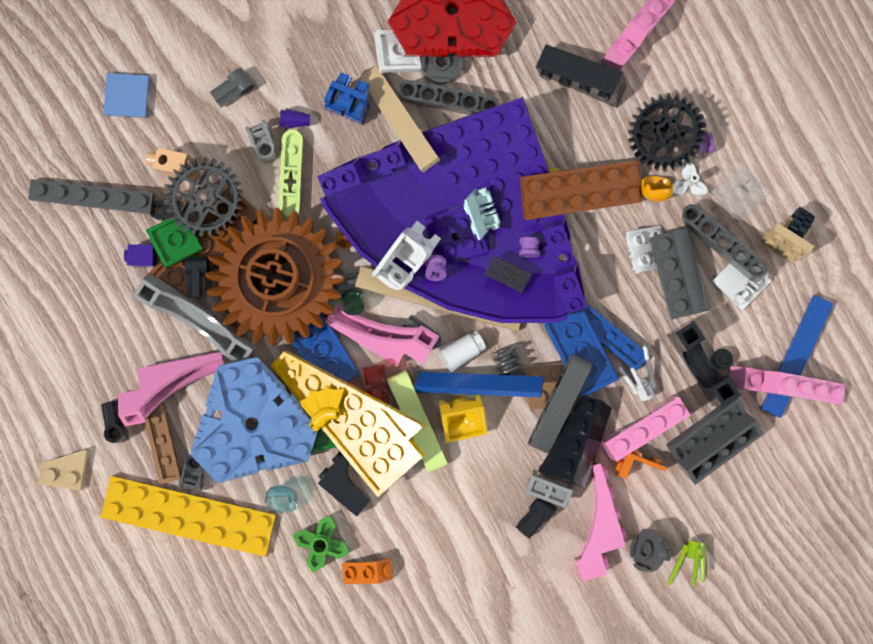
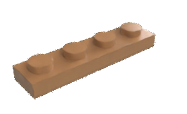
[145,401,181,484]

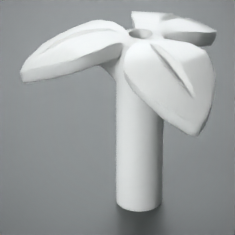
[673,162,708,196]

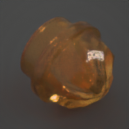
[335,230,353,249]

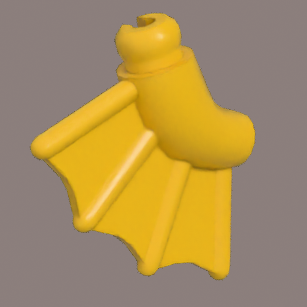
[299,386,344,431]

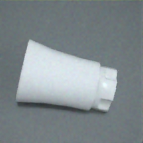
[437,331,486,373]

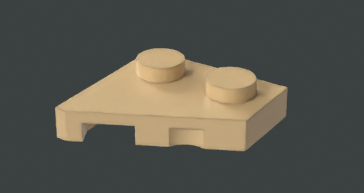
[38,450,89,491]

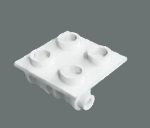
[625,225,663,274]
[712,253,771,311]

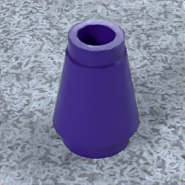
[279,108,310,129]

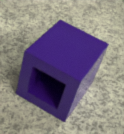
[124,244,157,268]

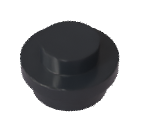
[711,349,733,370]

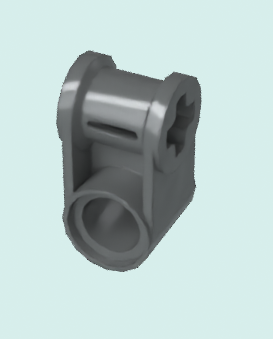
[178,454,206,494]

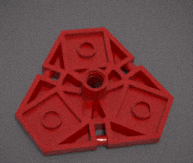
[388,0,517,57]

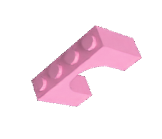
[600,397,690,462]

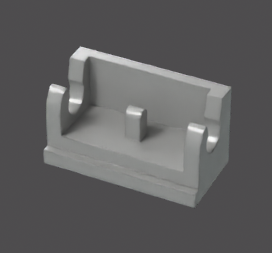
[525,469,573,508]

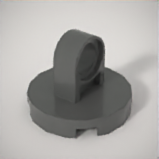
[630,529,672,573]

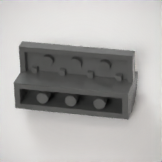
[649,228,711,320]
[666,397,764,485]

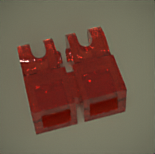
[363,364,390,405]

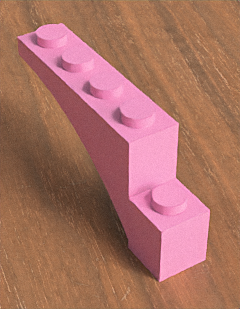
[601,0,676,71]
[325,305,439,366]
[118,352,226,426]
[729,366,846,405]
[574,462,627,582]

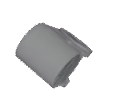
[245,119,277,163]

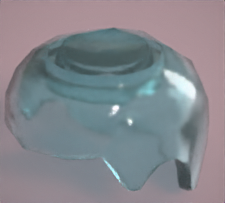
[265,484,297,513]

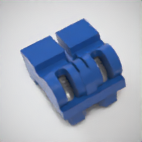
[324,72,370,125]

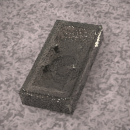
[484,256,532,294]

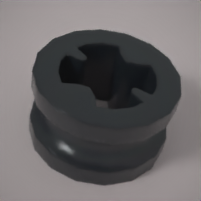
[150,200,169,221]

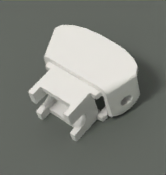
[371,221,441,290]

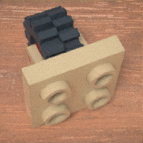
[760,207,815,262]

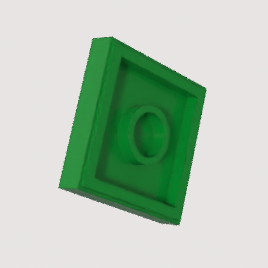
[146,212,204,268]

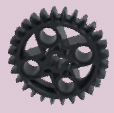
[628,93,707,172]

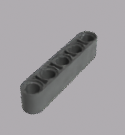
[399,80,500,115]
[682,204,768,282]
[528,354,592,453]

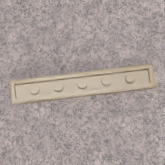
[360,66,440,172]

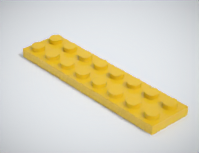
[100,475,276,557]

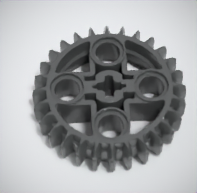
[163,157,243,237]

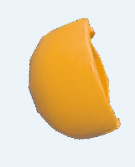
[641,176,674,202]

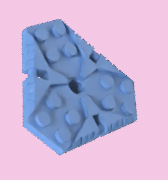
[190,356,318,483]

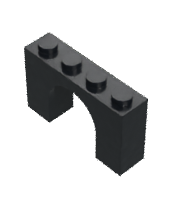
[667,321,741,407]
[317,451,371,517]

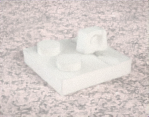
[374,30,422,73]

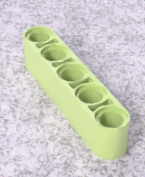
[387,370,448,473]

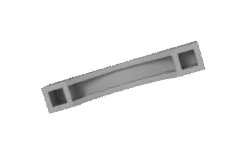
[132,273,256,362]

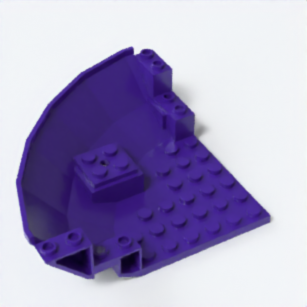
[317,96,587,323]

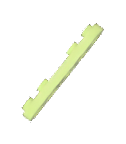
[278,129,304,225]

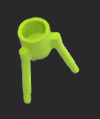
[667,540,706,586]

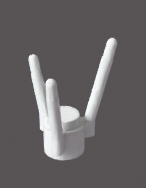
[618,346,656,401]

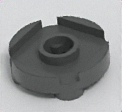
[421,42,463,84]

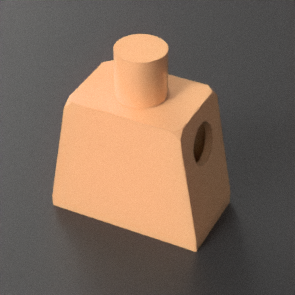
[146,148,199,181]

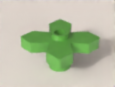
[293,515,350,572]

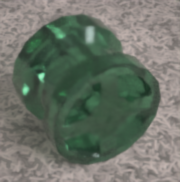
[341,289,365,315]

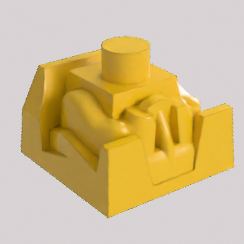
[439,395,488,443]

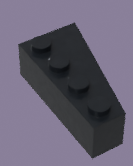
[536,44,627,108]
[538,396,612,488]

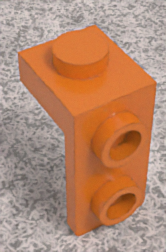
[614,451,667,479]
[342,558,393,584]

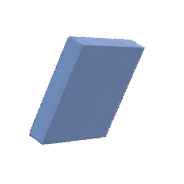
[104,73,150,118]

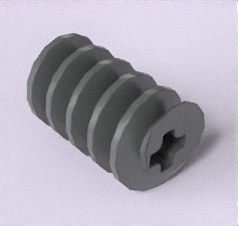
[493,347,525,376]

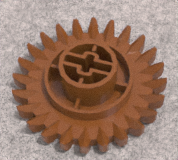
[205,208,345,346]

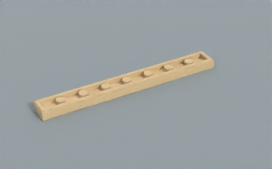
[355,266,520,332]

